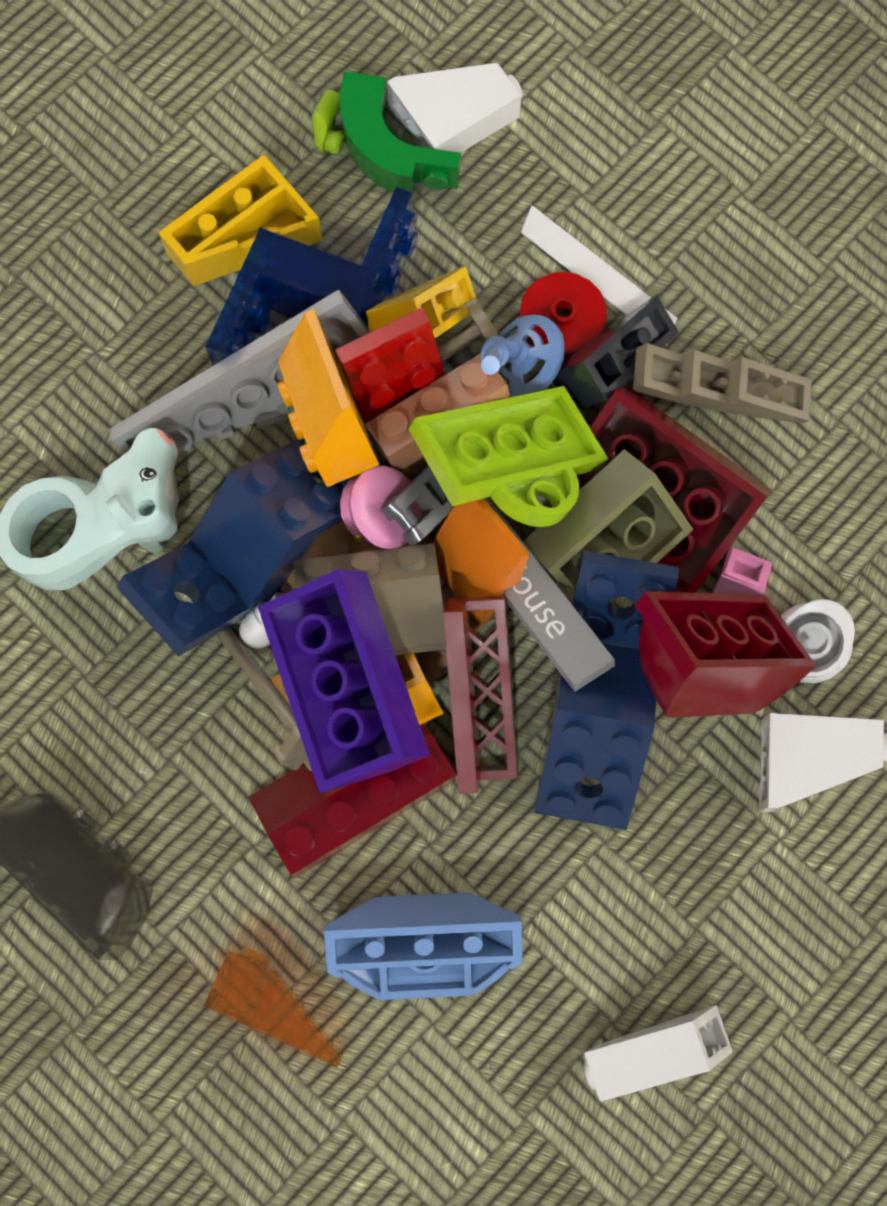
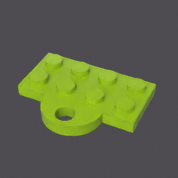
[409,386,608,527]

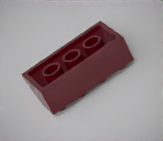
[249,723,457,878]

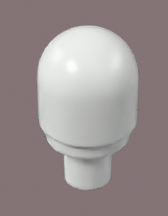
[239,592,284,649]

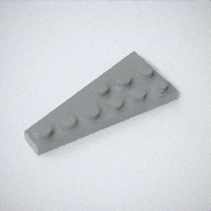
[109,290,369,453]

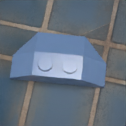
[324,892,523,1000]

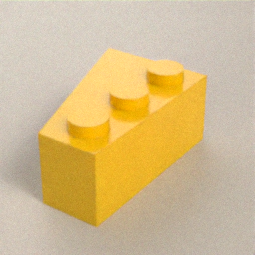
[158,155,323,286]

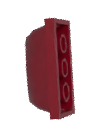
[634,591,816,718]

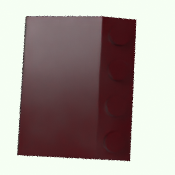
[577,386,773,593]

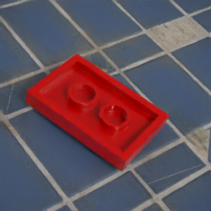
[335,308,445,429]

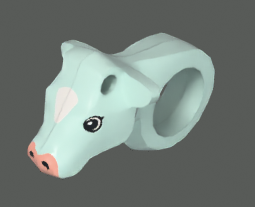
[0,428,179,590]

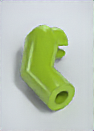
[312,90,344,155]

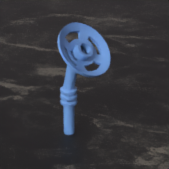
[481,315,565,397]

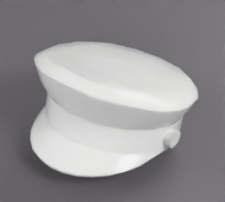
[781,599,855,683]

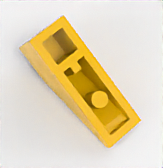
[366,266,476,338]

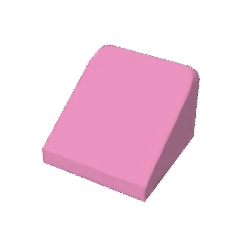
[712,547,772,595]

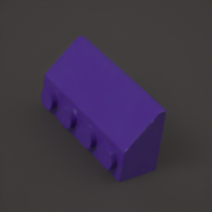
[258,569,430,793]

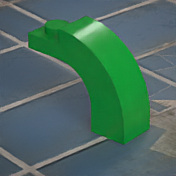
[340,71,461,198]

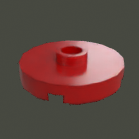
[520,272,607,359]

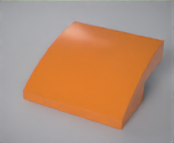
[434,498,530,625]

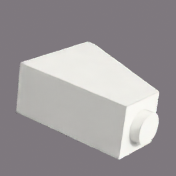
[387,63,523,153]
[759,713,887,812]
[584,1005,733,1102]

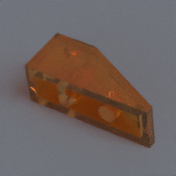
[203,946,344,1067]

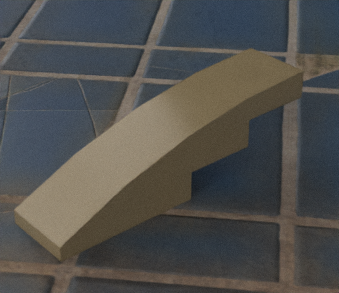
[633,343,812,423]

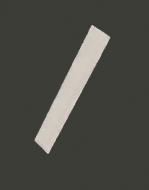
[521,206,677,346]

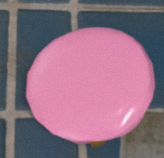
[340,466,422,549]

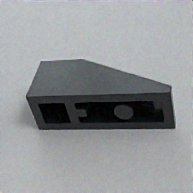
[553,296,679,410]

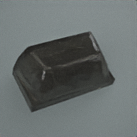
[0,791,153,960]

